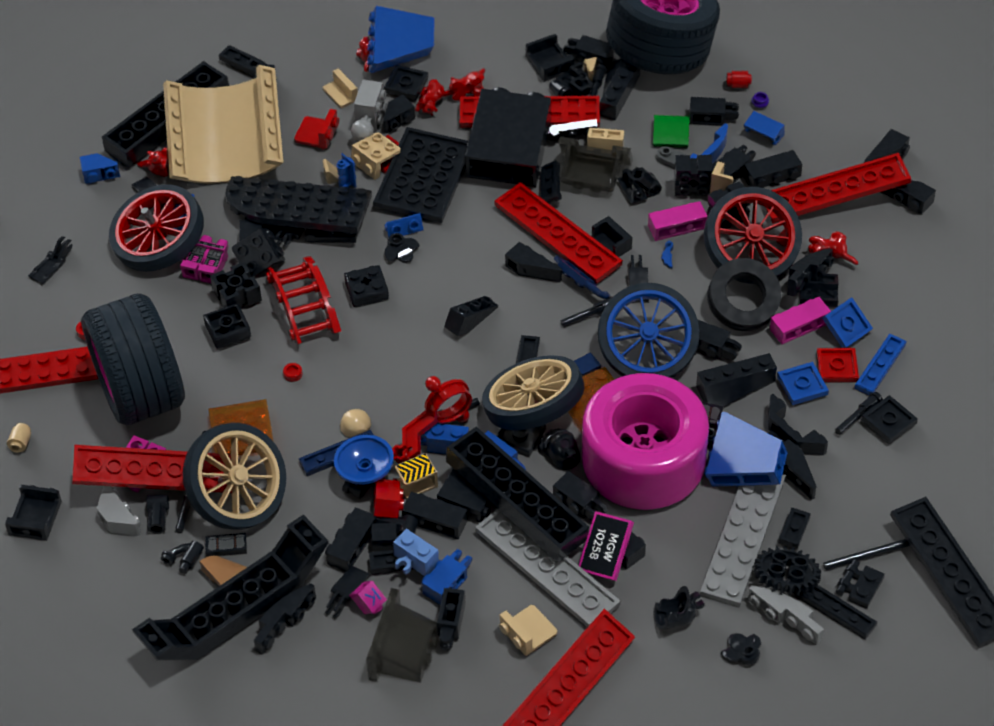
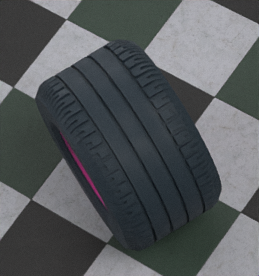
[606,0,720,74]
[81,293,185,425]

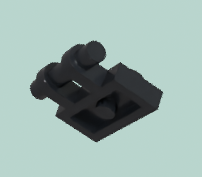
[836,559,885,609]

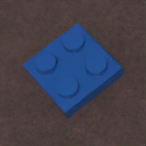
[822,297,873,348]
[777,362,829,406]

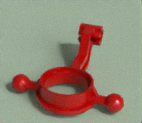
[392,376,472,464]

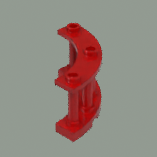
[266,256,341,344]

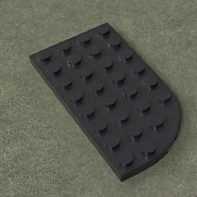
[226,176,372,234]

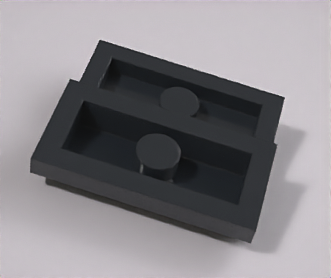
[800,274,839,307]

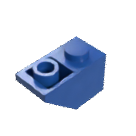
[80,153,120,184]

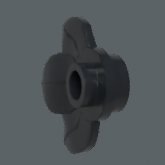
[385,233,420,262]
[721,633,761,665]

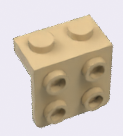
[351,132,401,180]
[499,605,557,656]

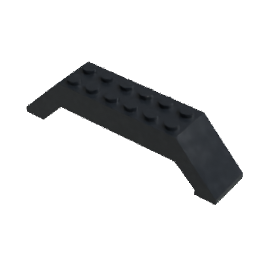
[132,514,329,660]

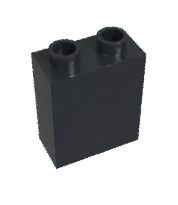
[465,87,551,187]

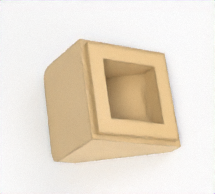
[584,57,597,81]
[323,159,339,184]

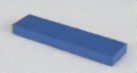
[854,333,907,395]

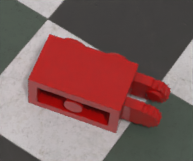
[373,477,404,518]

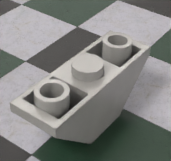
[97,486,141,536]

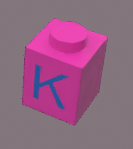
[350,581,387,614]

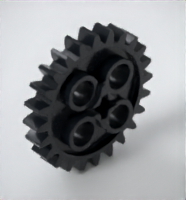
[753,546,821,596]

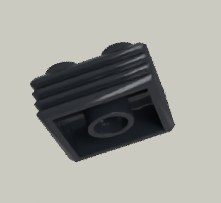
[344,265,389,307]
[203,303,251,348]

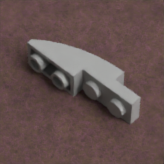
[748,586,824,645]

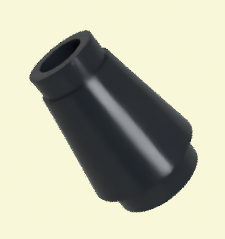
[549,80,573,96]

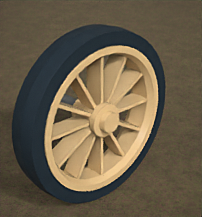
[482,355,584,430]
[183,423,286,530]

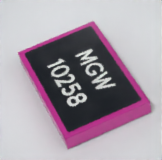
[579,511,634,581]

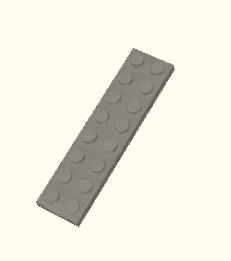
[700,474,786,608]
[475,509,621,627]

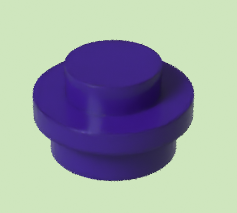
[752,92,769,108]

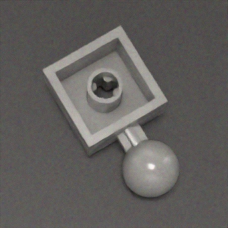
[351,80,387,141]

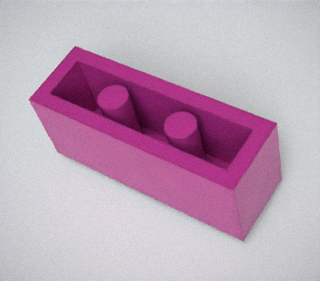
[648,201,708,241]
[770,297,831,345]

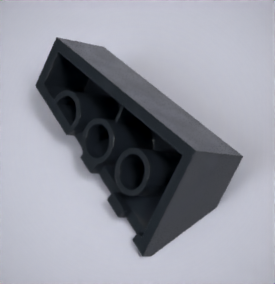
[600,58,641,120]
[696,353,777,408]

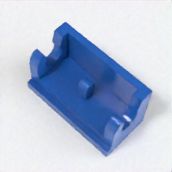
[744,111,785,145]

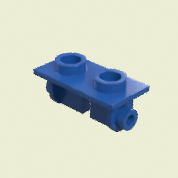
[336,153,357,188]
[384,213,424,238]

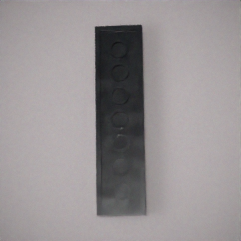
[890,497,994,647]

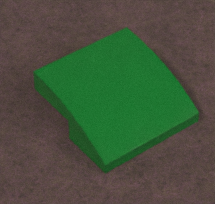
[653,115,689,148]

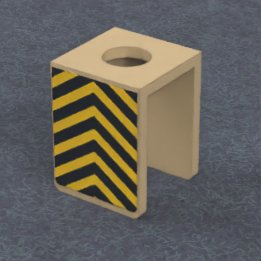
[395,453,438,499]

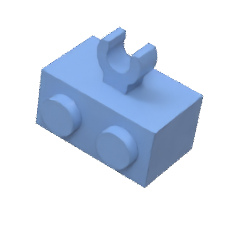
[393,529,439,576]

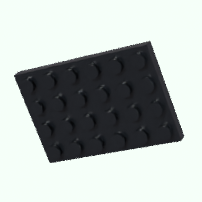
[373,127,469,223]

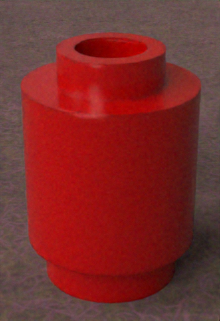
[726,71,752,88]

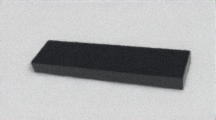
[795,585,877,640]

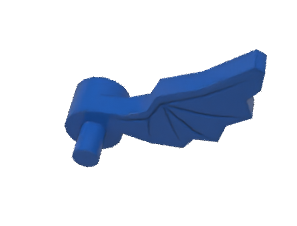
[661,240,674,269]

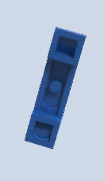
[690,123,728,163]

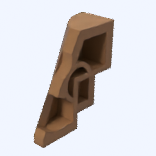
[200,556,247,586]

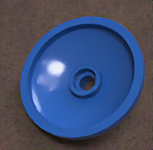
[334,435,394,484]

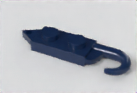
[554,255,610,299]

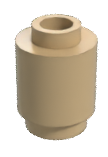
[7,423,31,453]

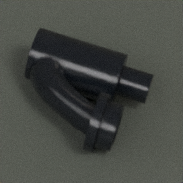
[161,541,204,573]

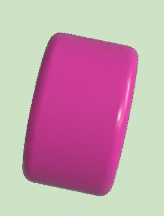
[582,373,709,510]

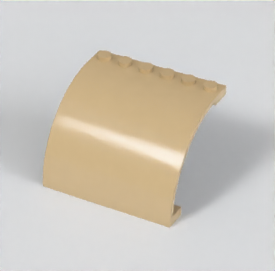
[163,65,283,184]

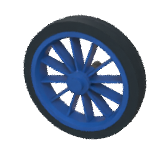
[598,283,699,378]

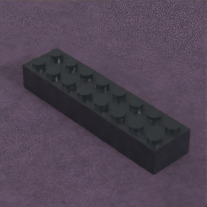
[102,61,229,168]
[446,426,589,563]

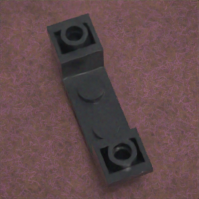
[768,394,828,455]

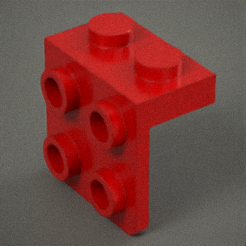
[294,109,340,149]

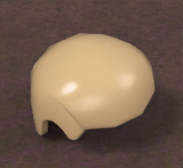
[340,409,371,438]

